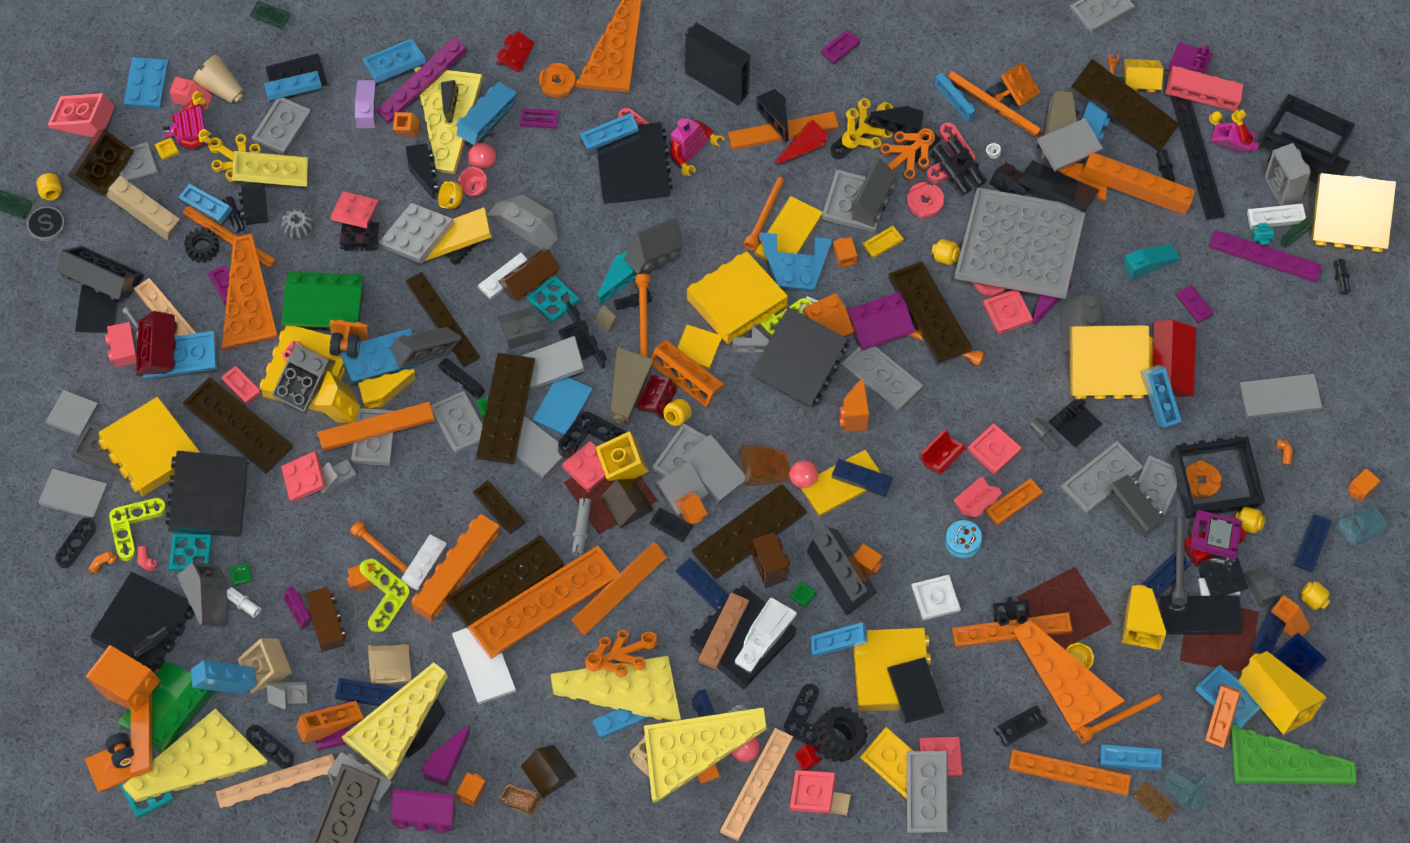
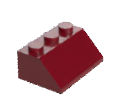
[136,311,177,376]

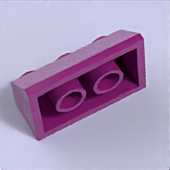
[847,292,915,350]
[391,789,456,834]

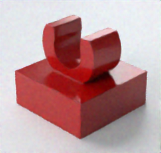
[795,744,822,771]

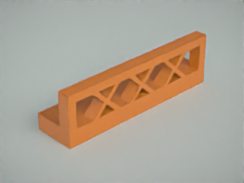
[651,340,724,408]

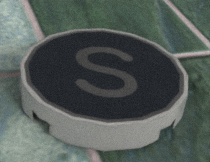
[27,206,65,242]

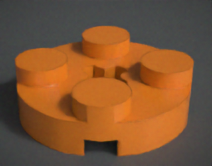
[539,63,576,98]
[1185,460,1222,499]

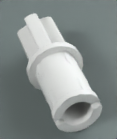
[227,587,261,618]

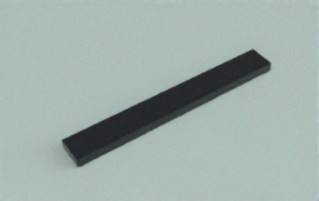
[1170,95,1225,220]

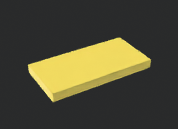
[232,151,308,187]

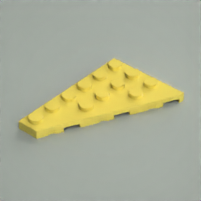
[414,67,483,174]
[550,656,681,721]
[342,663,448,780]
[123,708,268,802]
[644,708,767,803]

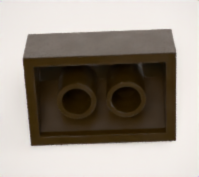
[68,129,134,196]

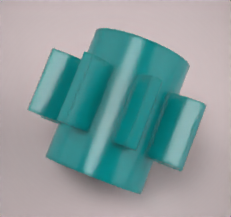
[1252,222,1274,245]

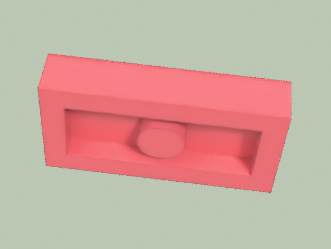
[221,366,261,405]

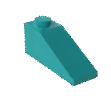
[1123,244,1181,281]
[597,250,642,305]

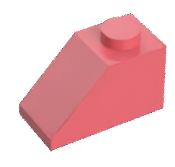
[170,77,213,111]

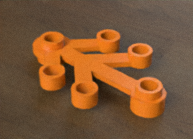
[881,128,935,181]
[585,630,657,677]

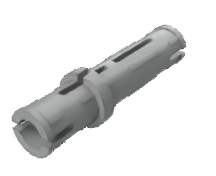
[571,498,592,556]

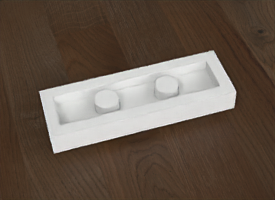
[1247,204,1306,229]
[478,253,527,300]
[401,535,447,591]

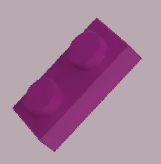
[821,29,860,65]
[208,265,229,305]
[1176,285,1214,324]
[283,586,311,630]

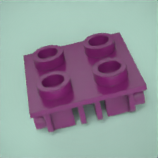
[1167,42,1213,74]

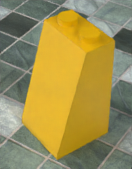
[1238,651,1327,735]

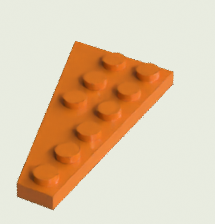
[575,0,642,93]
[221,234,278,351]
[1013,620,1126,732]

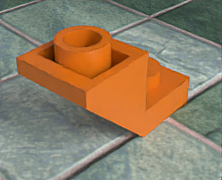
[1271,595,1310,642]

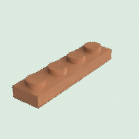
[698,593,749,670]

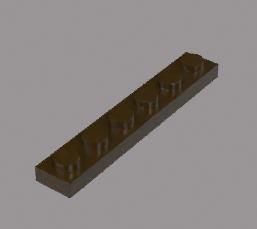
[406,272,480,368]

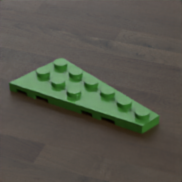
[1231,724,1357,785]

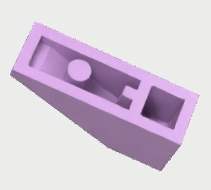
[355,80,376,128]

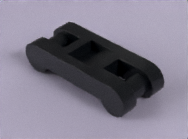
[994,706,1048,747]

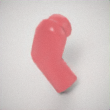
[282,340,302,360]
[138,546,158,571]

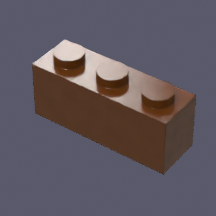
[498,249,560,300]
[305,587,347,652]

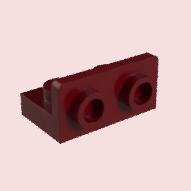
[636,375,677,419]

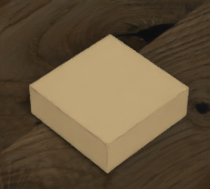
[831,792,851,816]

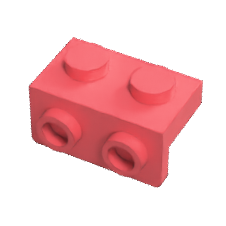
[954,477,1002,517]

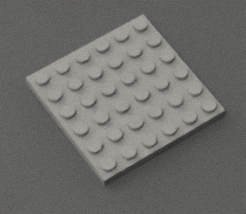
[955,188,1086,299]

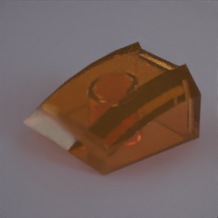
[739,445,790,486]

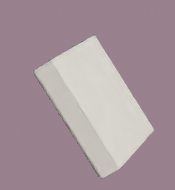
[911,575,961,621]

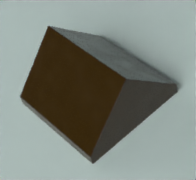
[600,479,654,529]
[521,745,577,798]

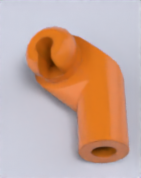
[1276,439,1293,465]
[88,551,117,574]

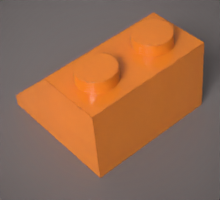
[803,293,854,337]
[839,380,869,433]

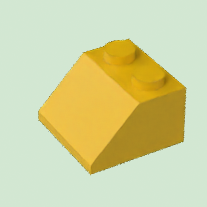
[1123,59,1164,92]
[315,371,361,423]
[595,431,649,481]

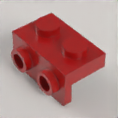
[496,30,535,72]
[920,429,966,475]

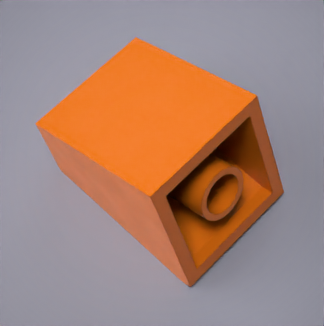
[85,645,161,712]

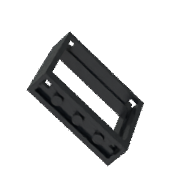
[1260,94,1355,174]
[1170,435,1265,518]

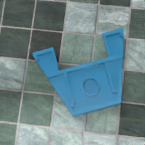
[759,232,832,291]

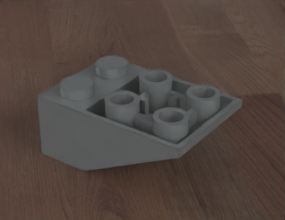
[272,344,336,412]
[177,562,228,627]

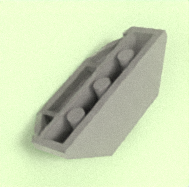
[487,194,558,250]

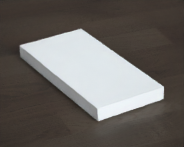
[452,628,516,705]

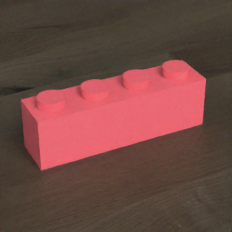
[1165,66,1243,111]

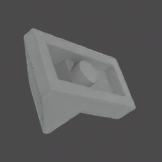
[732,325,769,353]
[320,460,357,494]
[267,682,308,709]

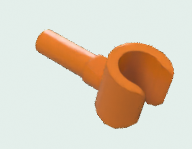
[1107,53,1119,75]

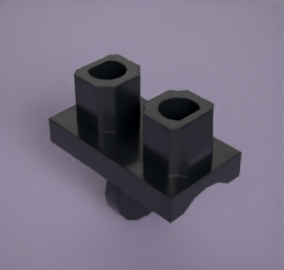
[993,597,1030,626]

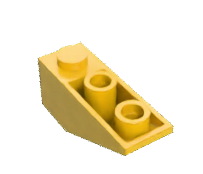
[358,369,416,409]

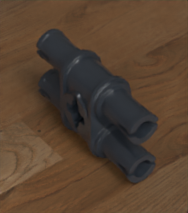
[932,136,987,195]

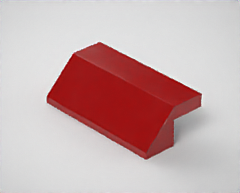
[1153,320,1196,397]

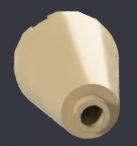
[193,55,244,104]

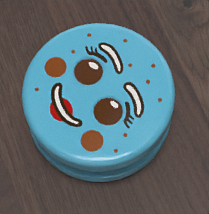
[945,520,982,559]

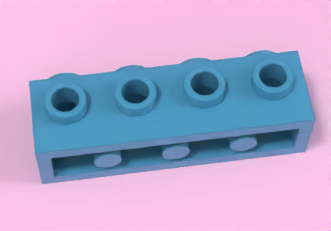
[456,82,517,146]

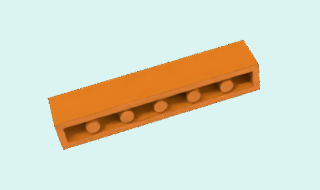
[1081,151,1195,215]
[412,514,500,622]

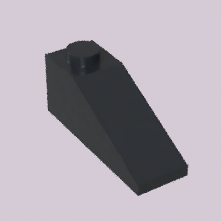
[756,89,789,142]

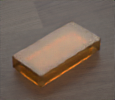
[1132,781,1177,823]
[497,783,541,814]

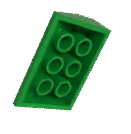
[282,271,364,328]
[117,662,214,753]

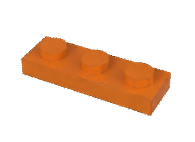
[985,478,1043,527]
[1205,684,1242,748]

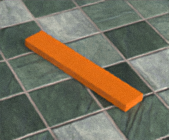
[948,71,1042,138]
[727,111,839,150]
[317,402,435,451]
[571,542,667,636]
[952,612,1072,648]
[131,693,152,777]
[1008,750,1131,796]

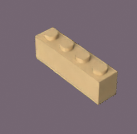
[108,176,180,240]

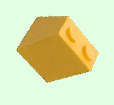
[1121,585,1166,650]

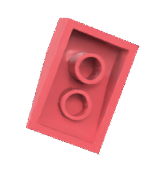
[47,93,115,137]

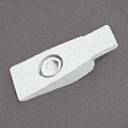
[735,598,797,672]

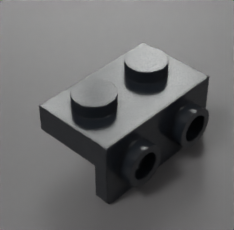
[990,162,1032,196]

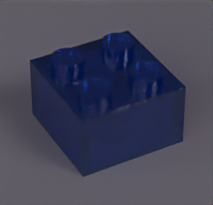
[1273,633,1327,682]

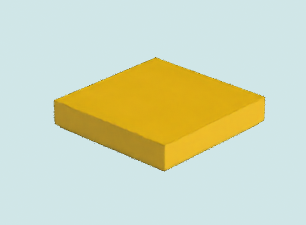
[677,324,722,370]

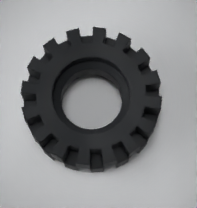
[184,227,220,263]

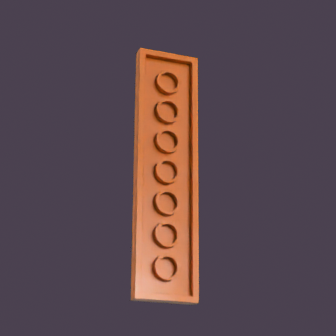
[468,545,620,659]

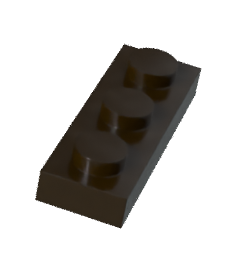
[473,480,525,535]

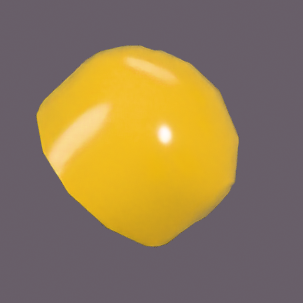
[438,181,464,209]
[1066,643,1094,670]

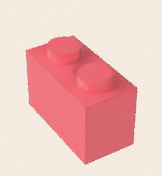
[105,322,137,367]

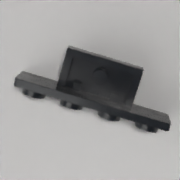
[558,301,607,369]

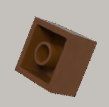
[751,532,790,588]

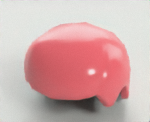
[467,142,496,170]
[459,167,488,197]
[789,460,819,488]
[731,737,760,762]

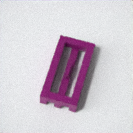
[520,108,558,129]

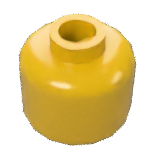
[36,173,62,201]
[932,239,961,265]
[663,399,692,426]
[1235,507,1265,534]
[1300,581,1330,610]

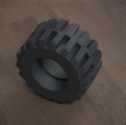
[812,706,868,762]

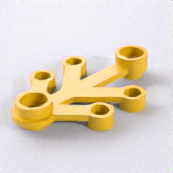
[842,98,893,149]
[208,134,261,182]

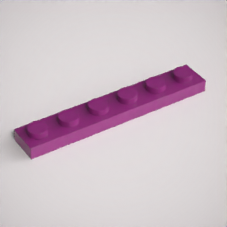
[375,37,468,124]
[1209,230,1322,283]

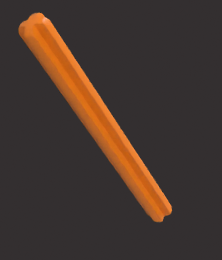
[183,206,276,268]

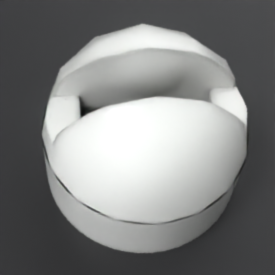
[986,143,1001,160]

